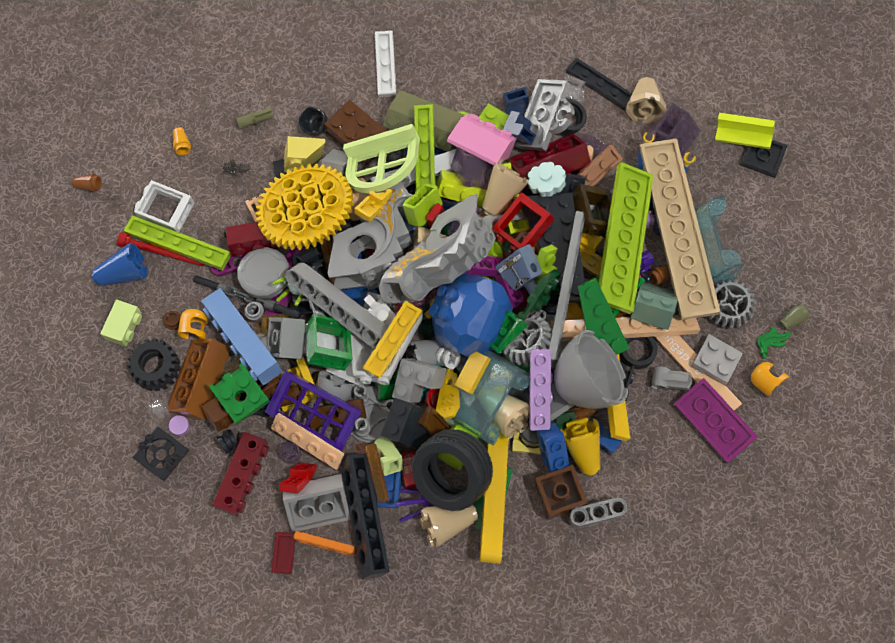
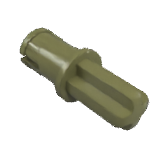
[236,108,273,129]

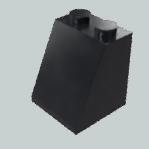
[380,397,443,450]

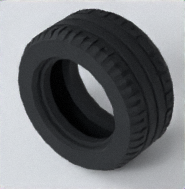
[412,429,493,511]

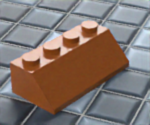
[165,339,230,420]

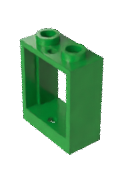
[306,314,352,371]

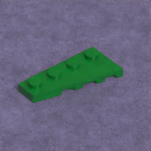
[578,278,630,355]

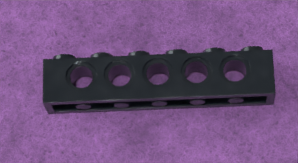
[340,453,390,580]

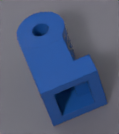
[592,421,622,456]

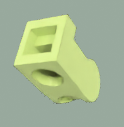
[374,437,403,476]

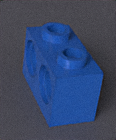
[536,422,570,472]

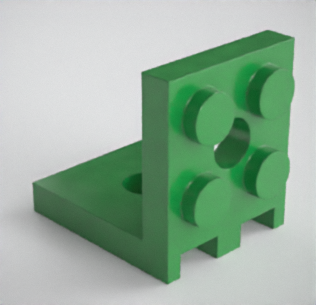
[209,363,270,425]

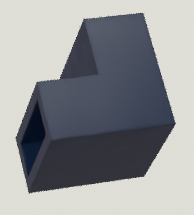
[503,87,529,116]
[503,111,536,145]

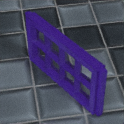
[265,370,362,452]

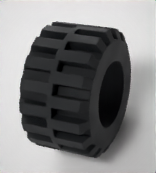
[127,338,181,391]

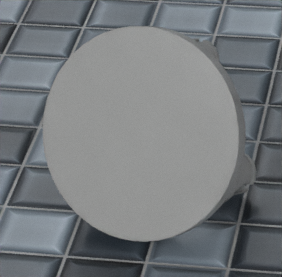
[347,385,394,444]

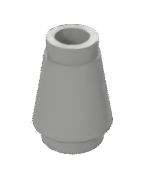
[245,302,264,323]

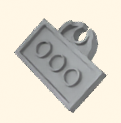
[514,79,575,151]

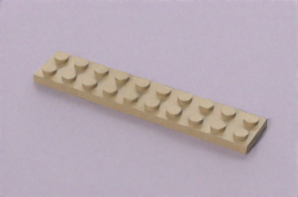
[639,139,720,320]

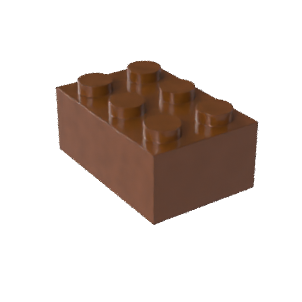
[324,99,387,166]

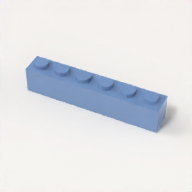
[201,288,282,386]

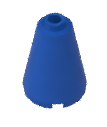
[92,243,148,286]

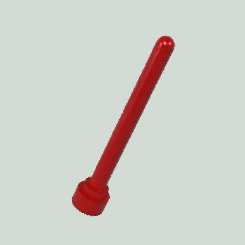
[117,232,204,266]

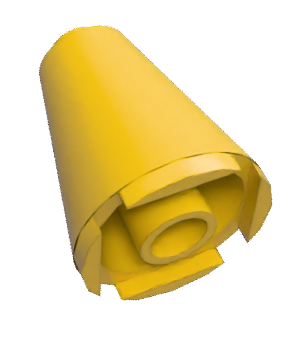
[560,418,600,476]

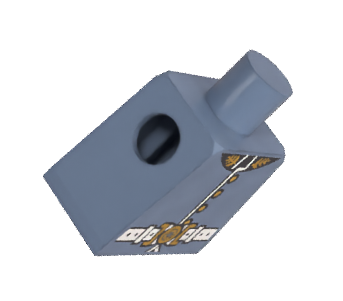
[495,244,542,295]

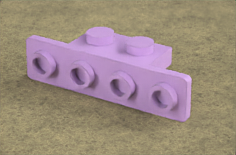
[530,349,553,430]

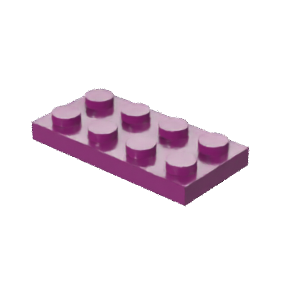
[674,378,758,463]

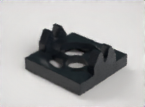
[133,427,189,481]

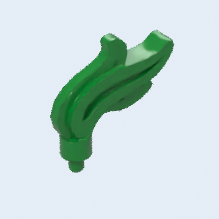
[757,327,791,359]

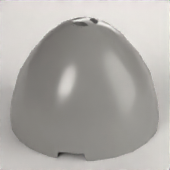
[554,330,628,409]

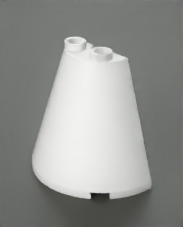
[351,309,423,385]

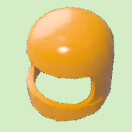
[177,309,208,339]
[751,362,789,397]

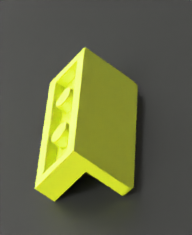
[715,113,775,149]

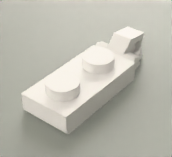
[364,294,396,327]

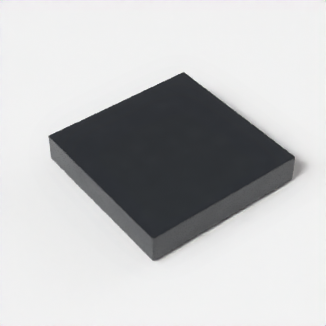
[740,140,788,178]

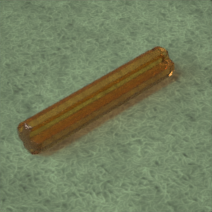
[365,444,389,503]

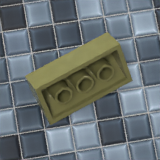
[383,90,465,151]

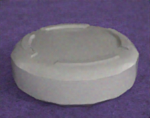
[237,247,290,299]

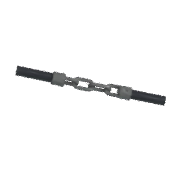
[193,275,302,319]

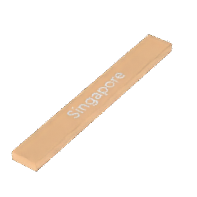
[635,291,742,411]

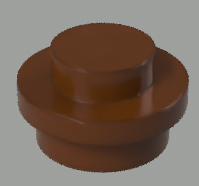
[163,311,181,330]

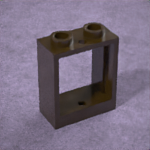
[571,184,612,238]

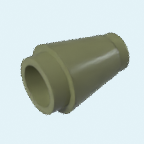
[779,304,810,330]

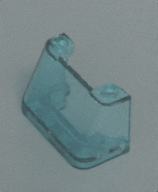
[695,196,742,284]
[450,351,530,446]

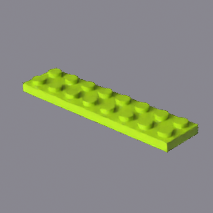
[599,162,654,314]

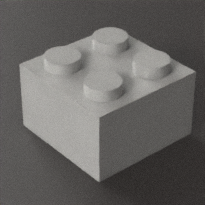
[267,318,306,359]

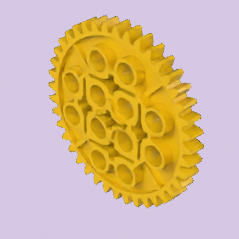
[255,163,354,250]

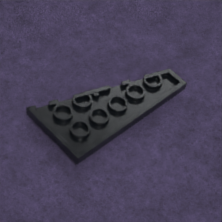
[515,193,585,303]

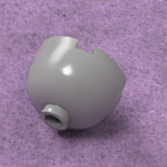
[316,370,356,405]

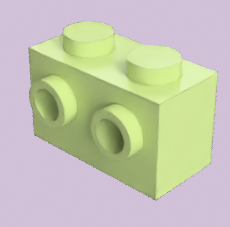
[100,300,142,347]

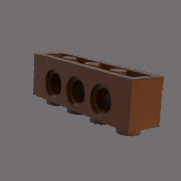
[202,376,281,432]

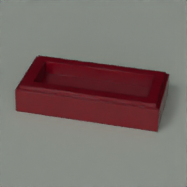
[271,532,296,575]

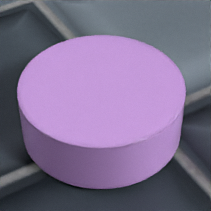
[169,415,190,436]

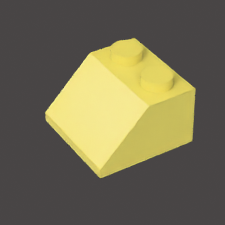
[284,136,325,172]

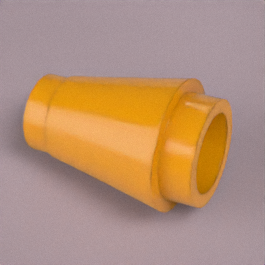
[173,128,191,156]

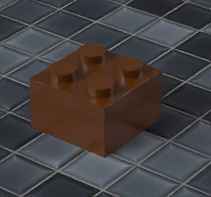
[534,465,588,520]

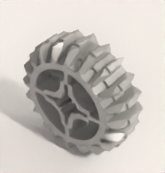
[709,278,756,329]
[503,314,553,366]

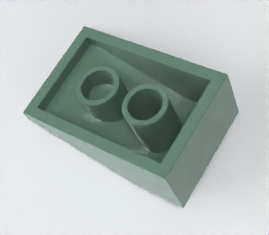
[631,282,678,330]

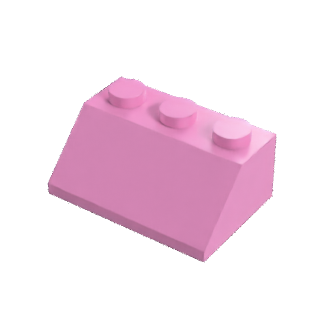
[447,114,517,165]

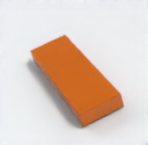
[294,531,356,557]

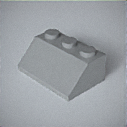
[283,474,351,533]

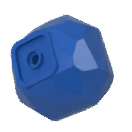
[429,272,513,356]

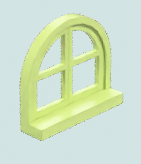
[343,124,420,193]

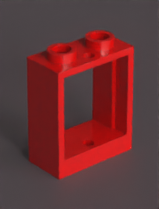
[492,192,555,252]

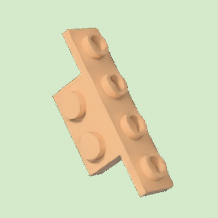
[271,413,344,470]

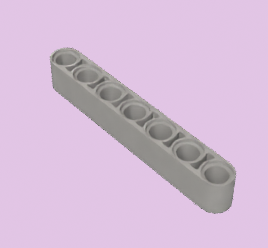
[285,263,388,349]

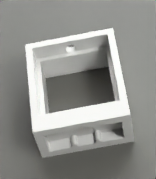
[134,180,195,232]

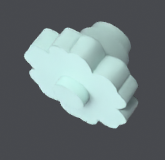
[528,162,566,197]

